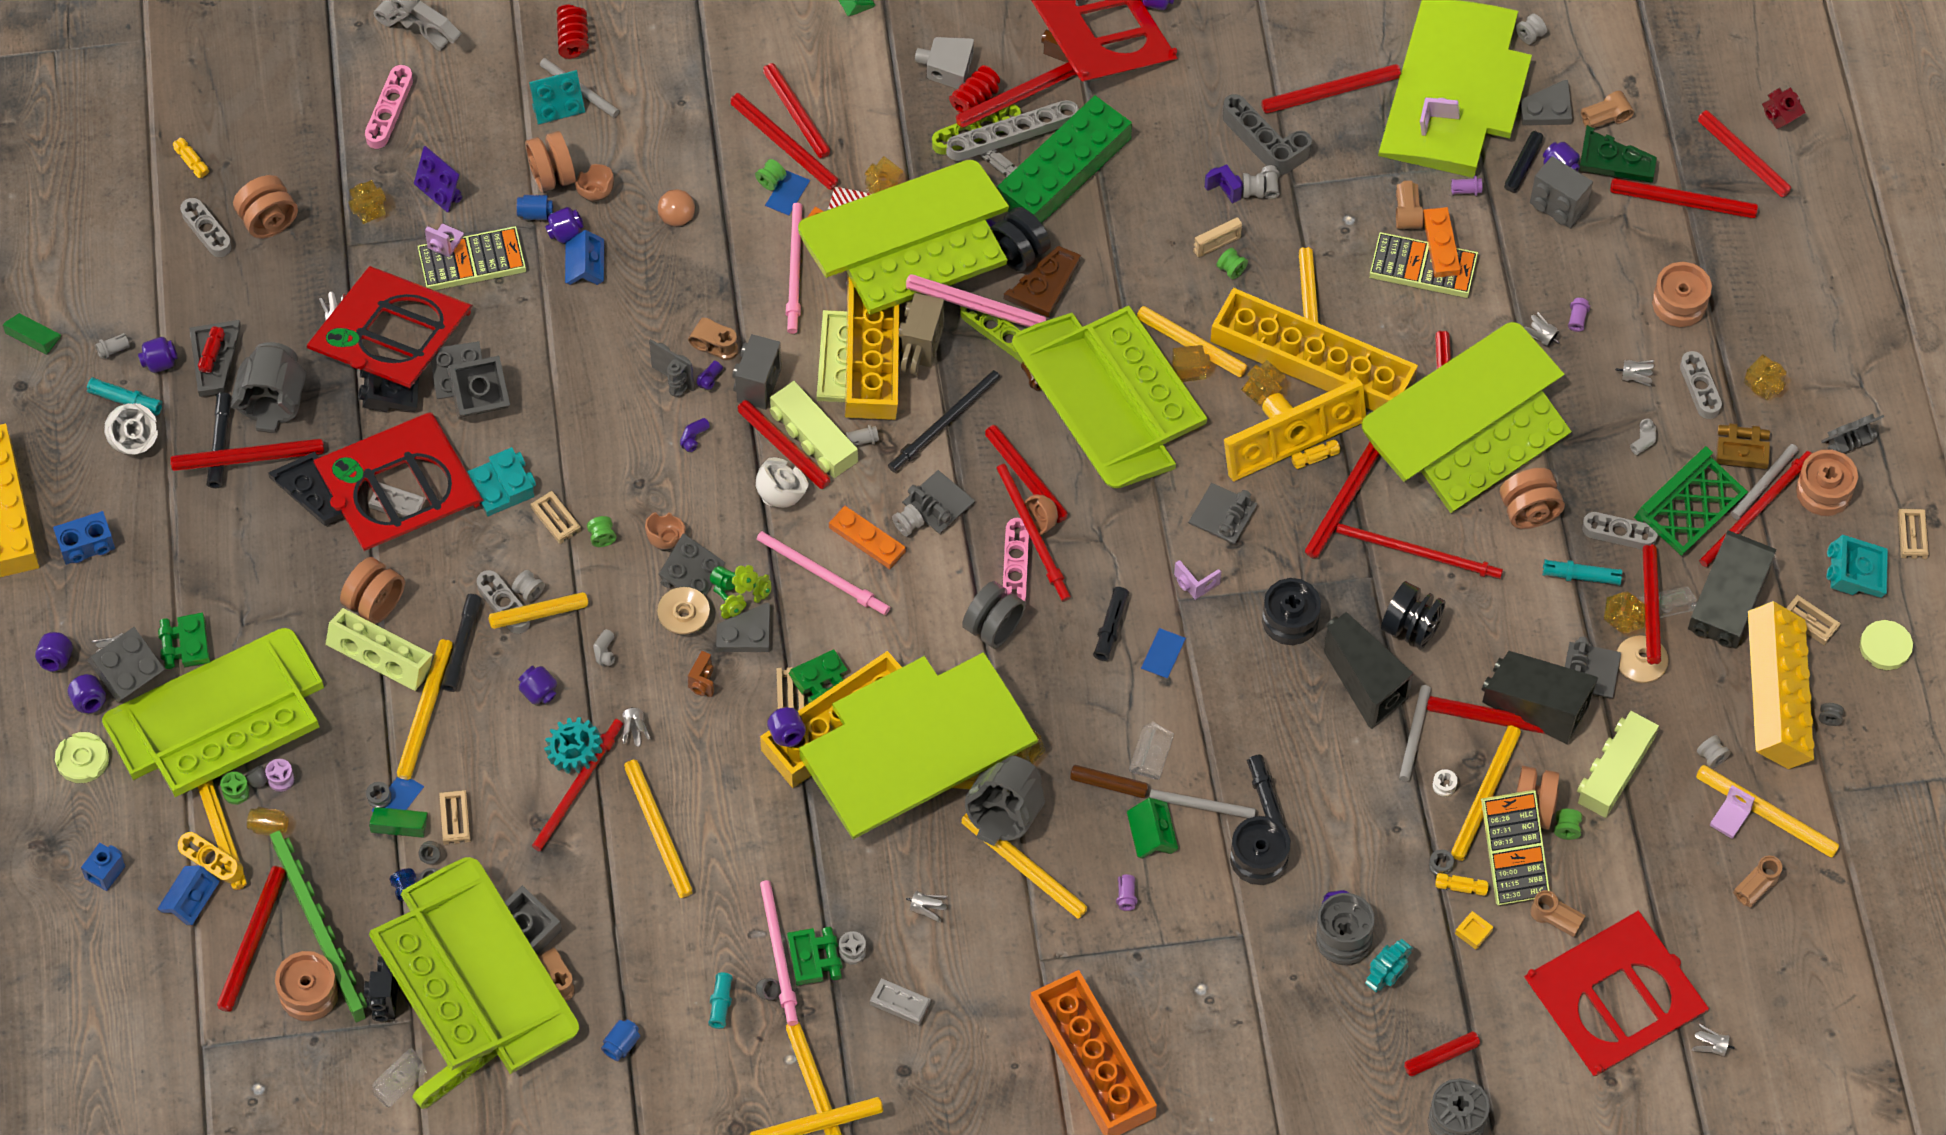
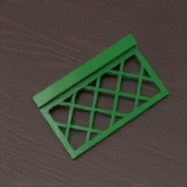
[1634,446,1748,556]

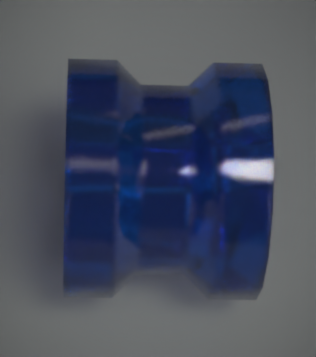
[389,868,416,901]

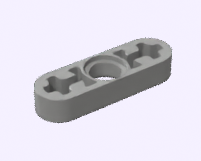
[180,198,232,257]
[1680,351,1722,419]
[1582,512,1657,550]
[477,570,530,634]

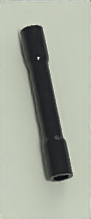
[206,392,232,488]
[441,594,482,692]

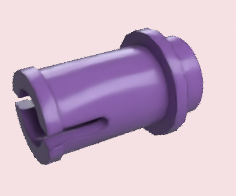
[1451,176,1482,196]
[1568,298,1590,332]
[1116,874,1138,911]

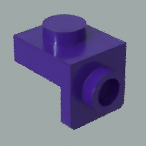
[1204,164,1243,204]

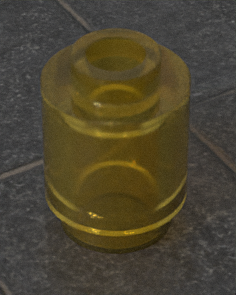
[247,807,289,836]

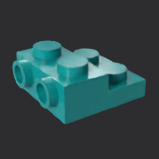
[467,447,536,517]
[1826,535,1888,598]

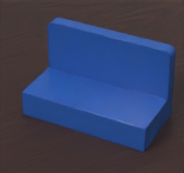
[565,230,604,285]
[158,865,220,925]

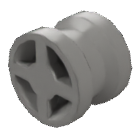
[1516,14,1547,44]
[1242,173,1264,198]
[892,504,924,537]
[512,570,545,603]
[1697,735,1731,768]
[839,931,866,965]

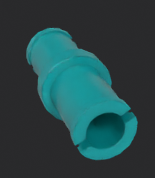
[708,972,733,1029]

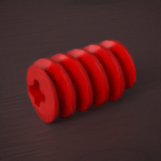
[556,4,589,59]
[949,65,1000,113]

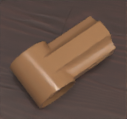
[1581,91,1634,128]
[1396,181,1423,229]
[1733,855,1782,908]
[1530,890,1586,937]

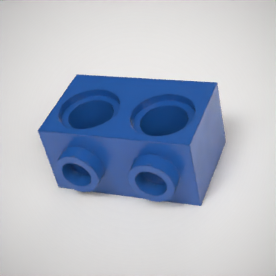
[53,511,116,565]

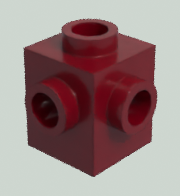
[1762,87,1806,129]

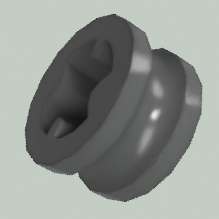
[1819,703,1844,726]
[366,782,392,808]
[1429,849,1454,876]

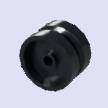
[990,207,1051,271]
[1262,578,1321,646]
[1230,816,1291,885]

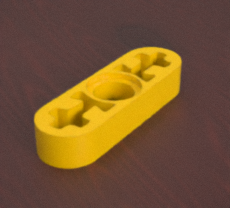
[178,832,243,883]

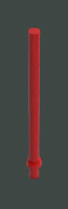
[1699,451,1812,567]
[1336,523,1503,579]

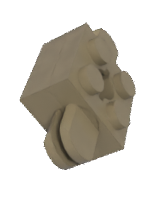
[898,293,944,375]

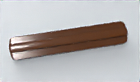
[1070,765,1148,798]

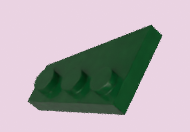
[1579,125,1657,183]

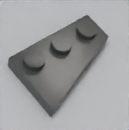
[189,320,241,397]

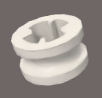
[1433,770,1457,796]

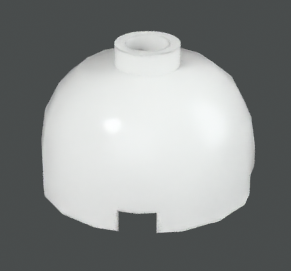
[104,403,158,455]
[756,457,808,508]

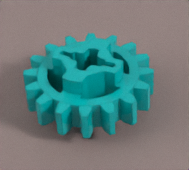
[544,717,603,774]
[1365,939,1413,993]

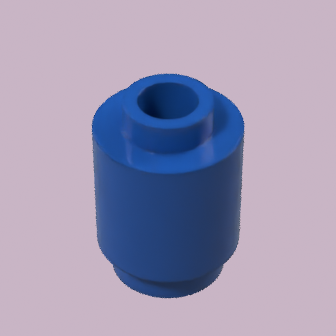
[517,195,553,220]
[601,1019,640,1061]

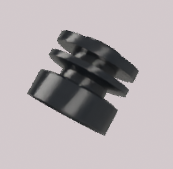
[1381,581,1446,649]

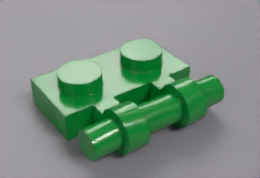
[158,612,210,669]
[789,649,847,703]
[787,927,843,986]

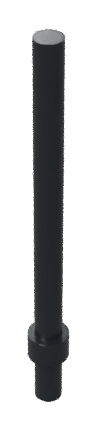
[888,370,1000,472]

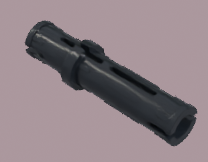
[1093,587,1130,661]
[1247,754,1286,828]

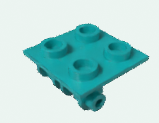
[529,70,585,125]

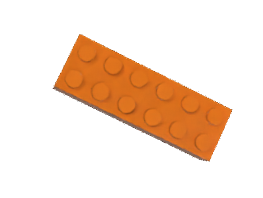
[1030,970,1157,1135]

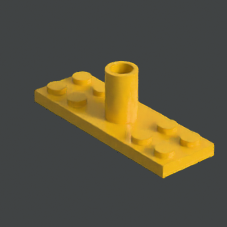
[1224,379,1366,482]

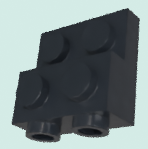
[358,354,419,412]
[364,956,398,1022]

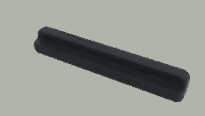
[1504,131,1543,193]

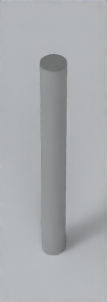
[540,58,619,118]
[1731,444,1799,520]
[1399,685,1431,782]
[1150,789,1256,818]

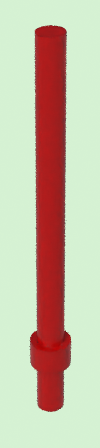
[996,463,1071,602]
[532,719,624,851]

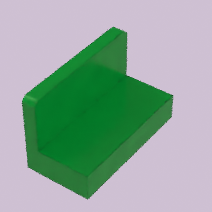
[1127,797,1178,858]

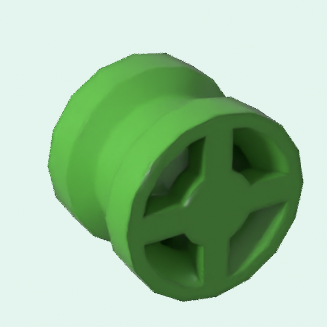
[755,159,787,191]
[1216,248,1248,280]
[587,516,617,547]
[220,772,250,805]
[1554,809,1582,840]

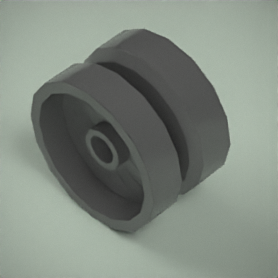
[962,581,1026,649]

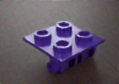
[414,146,463,213]

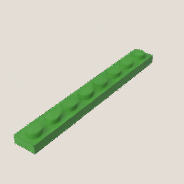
[270,830,367,1023]

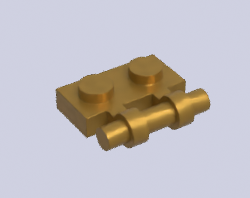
[1716,423,1770,469]

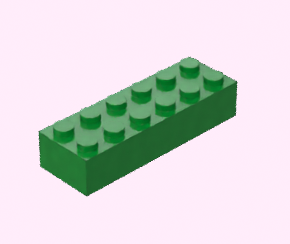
[996,95,1132,223]

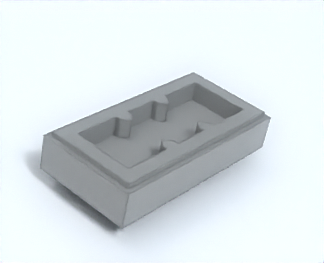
[368,483,427,518]
[870,978,931,1025]

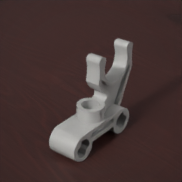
[373,0,462,51]

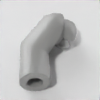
[1630,419,1656,455]
[593,629,615,667]

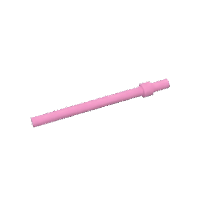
[786,203,803,334]
[757,531,890,615]
[760,880,798,1026]

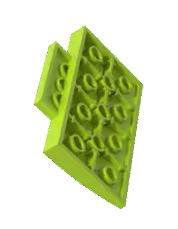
[1378,0,1532,178]
[799,652,1038,840]

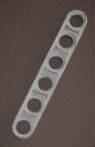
[946,100,1079,161]

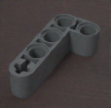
[1222,94,1312,175]

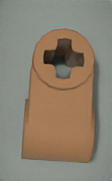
[688,318,738,360]
[538,948,575,1001]

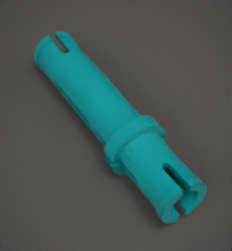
[87,377,163,416]
[1542,559,1622,586]

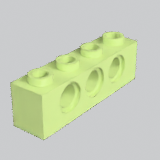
[326,608,433,691]

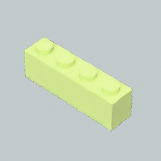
[769,381,858,478]
[1577,711,1659,818]

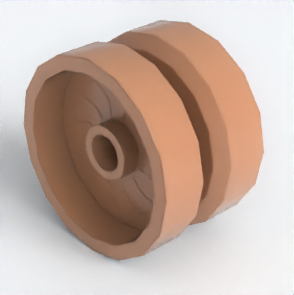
[525,131,576,193]
[233,175,298,239]
[1652,262,1712,327]
[1796,450,1858,516]
[1499,468,1565,529]
[340,557,405,624]
[1517,766,1559,830]
[275,951,339,1021]

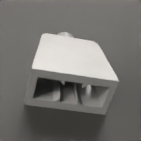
[915,37,974,89]

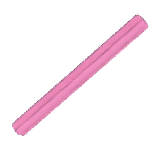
[906,274,1046,327]

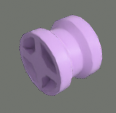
[265,759,294,792]

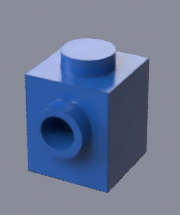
[81,843,126,891]

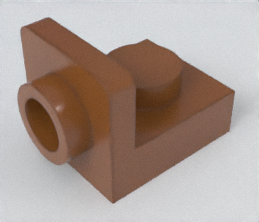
[688,651,714,697]

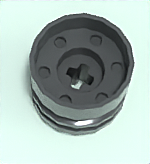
[1316,893,1374,965]
[1427,1078,1490,1135]

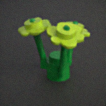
[710,565,771,619]

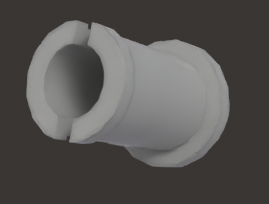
[1261,165,1280,199]
[95,333,130,359]
[846,425,879,446]

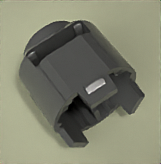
[231,342,307,433]
[965,756,1045,846]

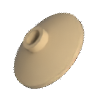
[657,587,710,634]
[1617,636,1668,683]

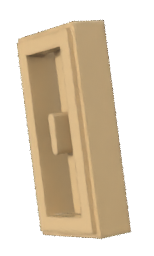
[1194,217,1242,257]
[531,491,581,544]
[1898,509,1929,559]
[1786,595,1841,646]
[777,667,804,710]
[439,790,470,845]

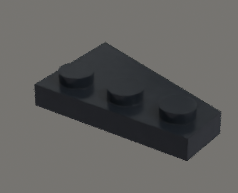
[268,452,344,526]

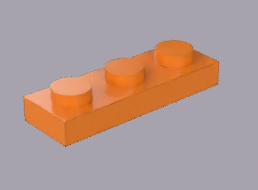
[1423,207,1460,278]
[829,506,906,570]

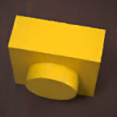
[1455,911,1493,950]

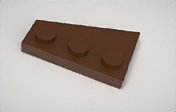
[1003,246,1081,318]

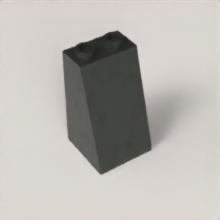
[1688,530,1777,649]
[1324,612,1414,729]
[1481,651,1598,744]

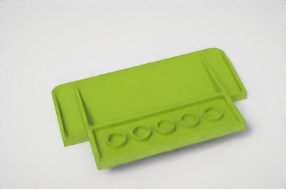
[798,160,1009,315]
[1012,306,1207,488]
[1362,322,1572,513]
[102,628,324,797]
[369,857,579,1074]

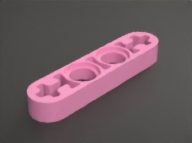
[365,65,413,149]
[1003,518,1029,602]

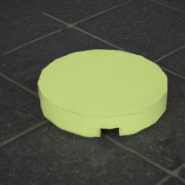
[1859,620,1913,670]
[55,732,109,783]

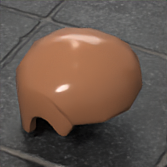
[575,164,614,201]
[658,189,696,227]
[1025,495,1058,535]
[645,512,686,549]

